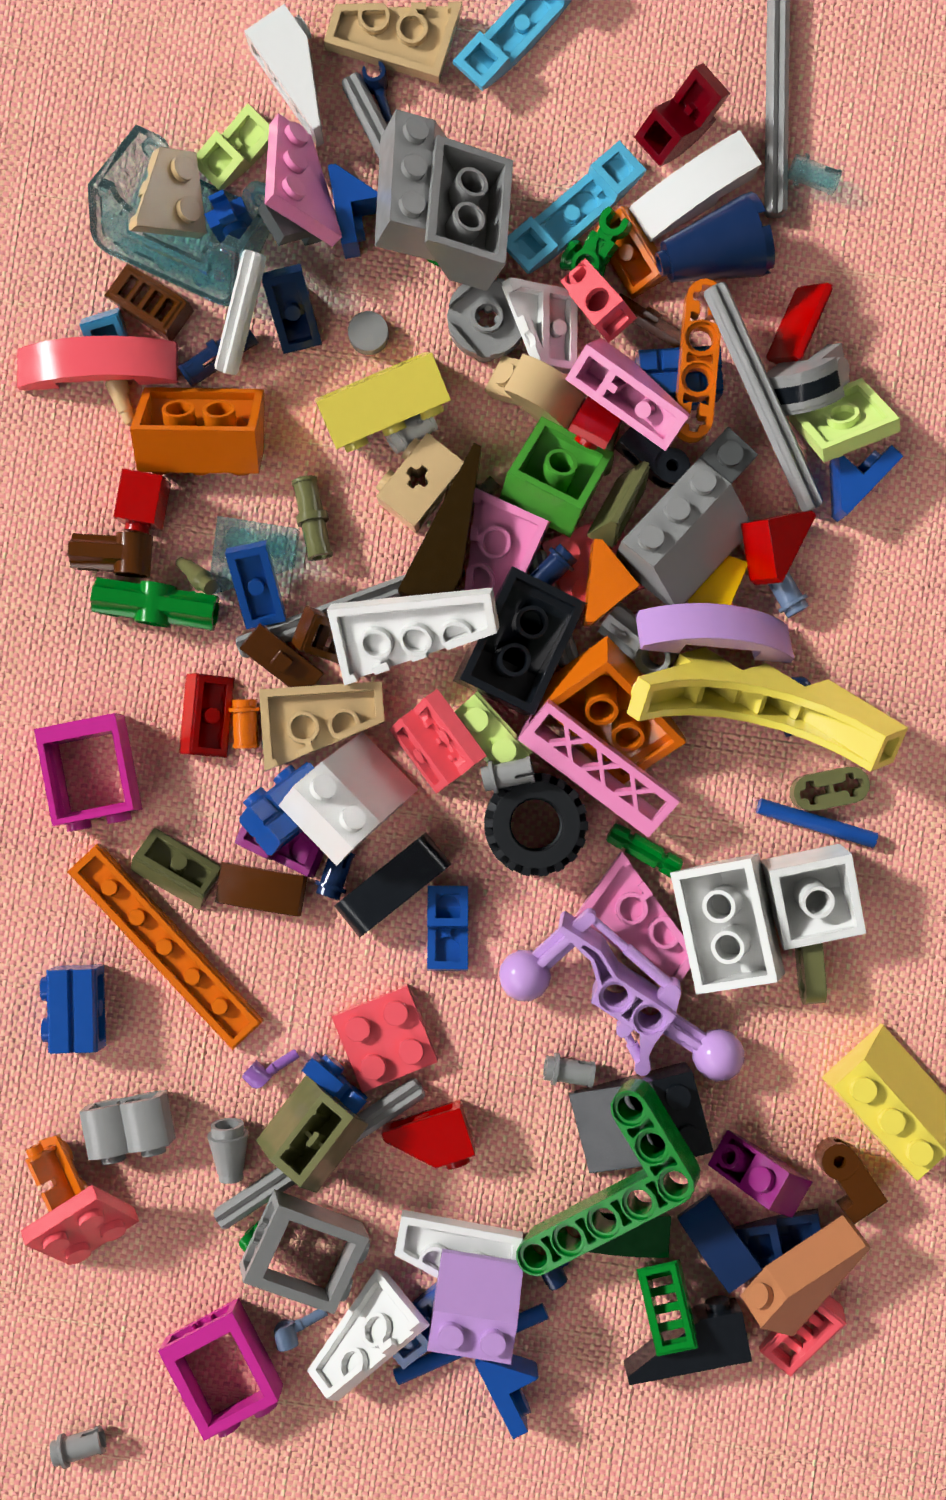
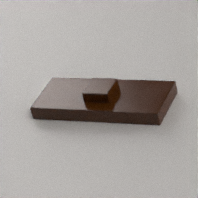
[619,293,681,348]
[239,623,324,687]

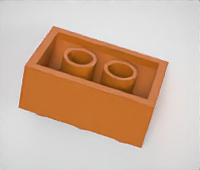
[130,387,265,476]

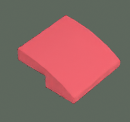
[389,689,487,794]

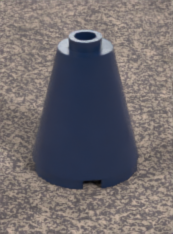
[655,191,775,283]

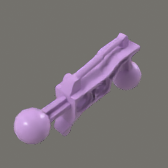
[499,908,745,1082]

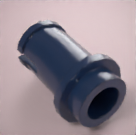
[530,544,577,586]
[315,853,356,900]

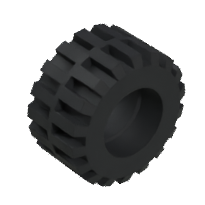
[484,773,588,877]

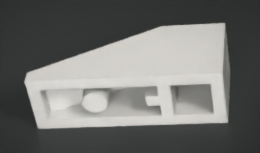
[244,4,324,147]

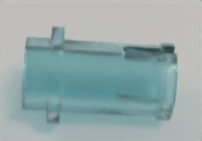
[788,153,842,196]

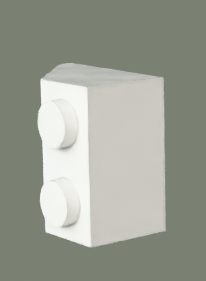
[761,844,866,950]

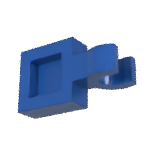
[204,189,256,243]

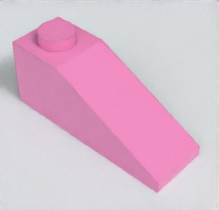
[565,338,690,451]

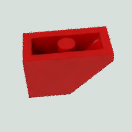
[381,1099,475,1170]

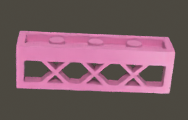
[518,699,680,838]

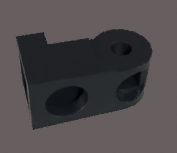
[614,426,690,489]

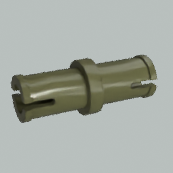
[292,475,333,561]

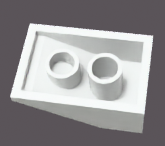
[278,732,418,866]

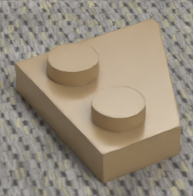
[129,147,207,238]

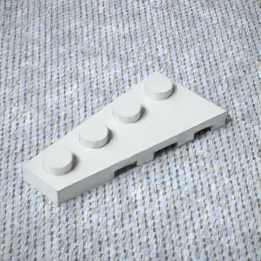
[327,587,500,686]

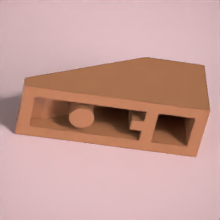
[740,1215,871,1336]

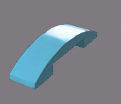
[453,0,572,91]
[507,140,647,274]

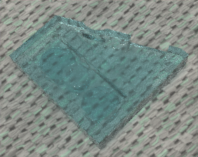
[210,516,300,594]

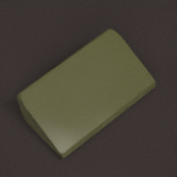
[587,461,650,547]
[131,828,221,909]

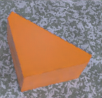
[582,539,640,627]

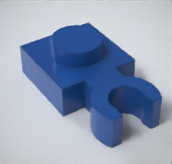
[302,1052,368,1114]

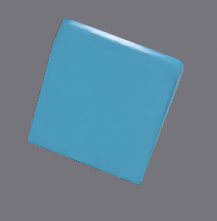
[79,308,129,336]

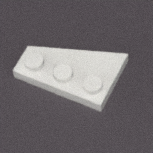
[394,1210,523,1278]
[307,1269,430,1401]

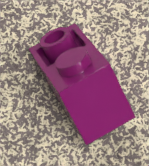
[708,1130,812,1218]

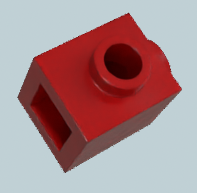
[113,468,171,534]

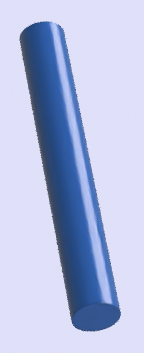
[756,798,878,848]

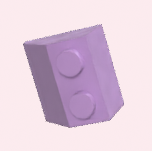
[427,1248,523,1365]

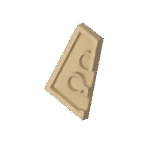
[324,1,462,85]
[259,681,385,772]

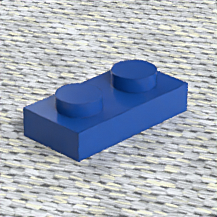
[225,540,287,629]

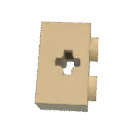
[376,433,464,534]

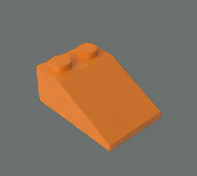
[543,636,686,784]

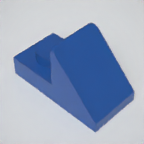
[328,164,377,259]
[829,445,903,522]
[475,1354,539,1439]

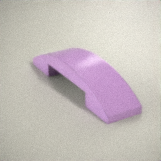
[635,603,794,663]

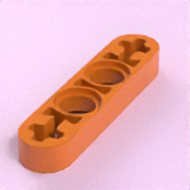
[675,278,721,443]

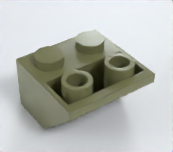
[256,1075,369,1193]

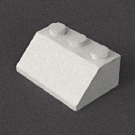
[670,853,785,995]

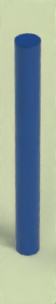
[393,1303,549,1385]

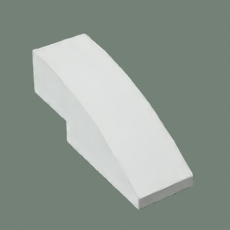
[629,130,762,242]

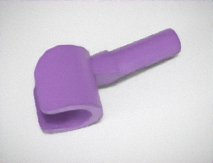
[242,1049,300,1089]

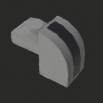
[767,343,850,416]

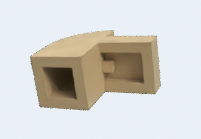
[484,354,585,429]

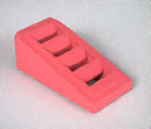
[759,1295,847,1377]

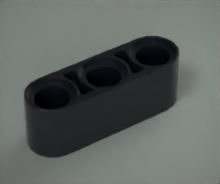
[334,832,451,938]

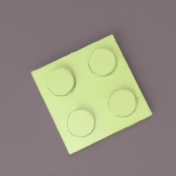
[789,378,901,462]

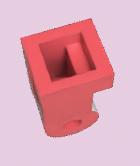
[560,258,637,343]

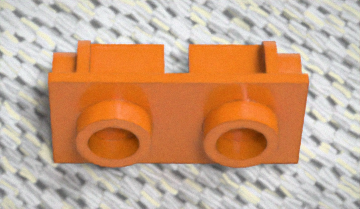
[25,1134,88,1212]

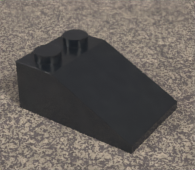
[453,566,586,716]
[568,1062,714,1173]

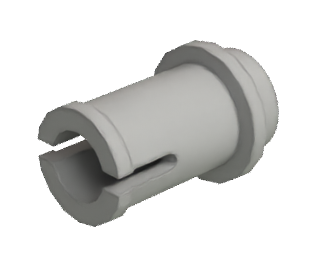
[481,756,535,794]
[543,1053,596,1088]
[49,1425,106,1469]

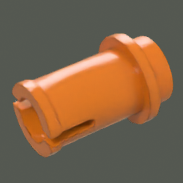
[228,699,260,749]

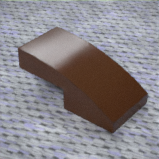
[215,862,308,916]

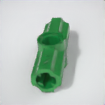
[90,577,220,631]

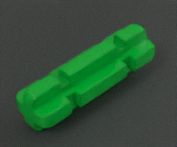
[606,823,683,878]

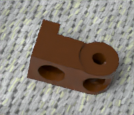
[815,1137,888,1224]

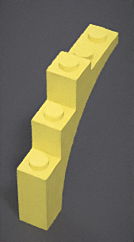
[627,647,908,772]

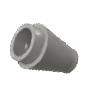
[207,1118,248,1184]

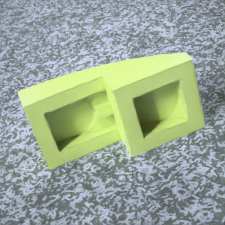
[197,103,269,191]

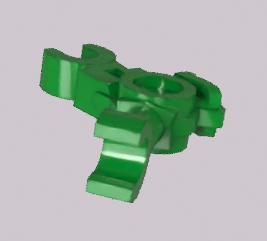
[560,206,632,279]

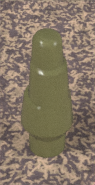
[176,557,218,595]

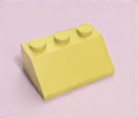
[314,352,451,453]
[821,1024,946,1181]

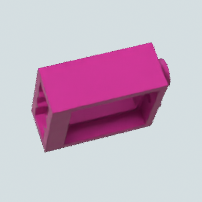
[34,713,143,832]
[158,1298,283,1441]

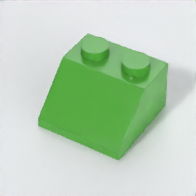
[499,417,614,537]

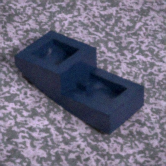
[677,1192,763,1294]
[735,1208,822,1268]

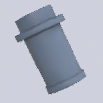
[768,571,809,618]

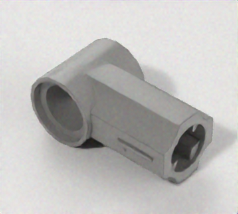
[598,603,679,674]

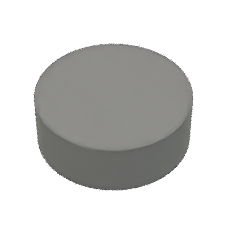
[348,311,389,355]

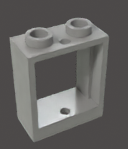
[239,1189,370,1314]

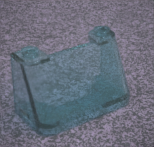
[87,125,270,306]

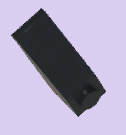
[623,1295,752,1385]

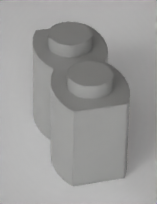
[79,1090,176,1165]

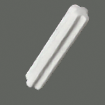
[214,250,266,375]

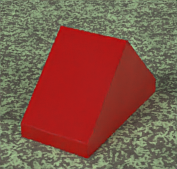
[741,510,816,585]

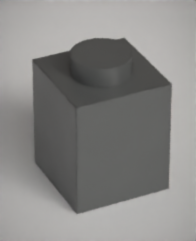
[700,427,758,484]

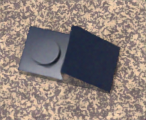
[262,264,322,354]

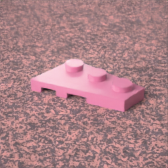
[264,113,342,247]
[574,851,690,982]

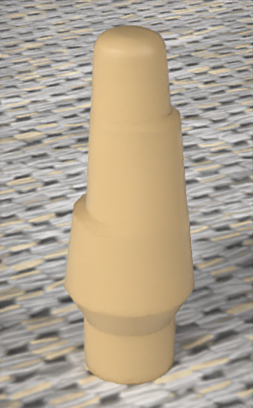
[105,380,134,426]

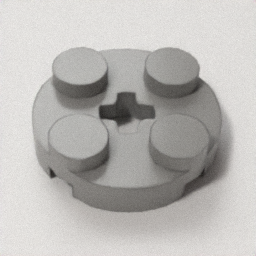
[447,278,522,363]

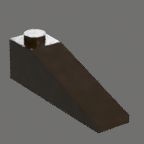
[398,443,481,597]

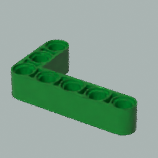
[516,1079,700,1276]

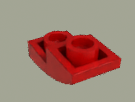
[568,396,622,450]

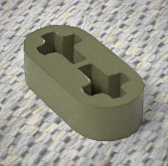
[790,767,870,811]
[795,943,827,1005]

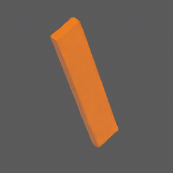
[67,844,264,1050]

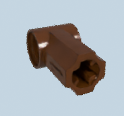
[68,532,153,578]

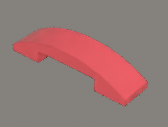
[17,336,178,390]

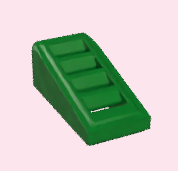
[637,1259,699,1356]

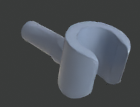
[274,1309,328,1352]

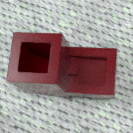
[634,63,731,167]

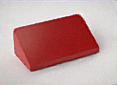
[766,283,833,364]
[179,673,235,758]

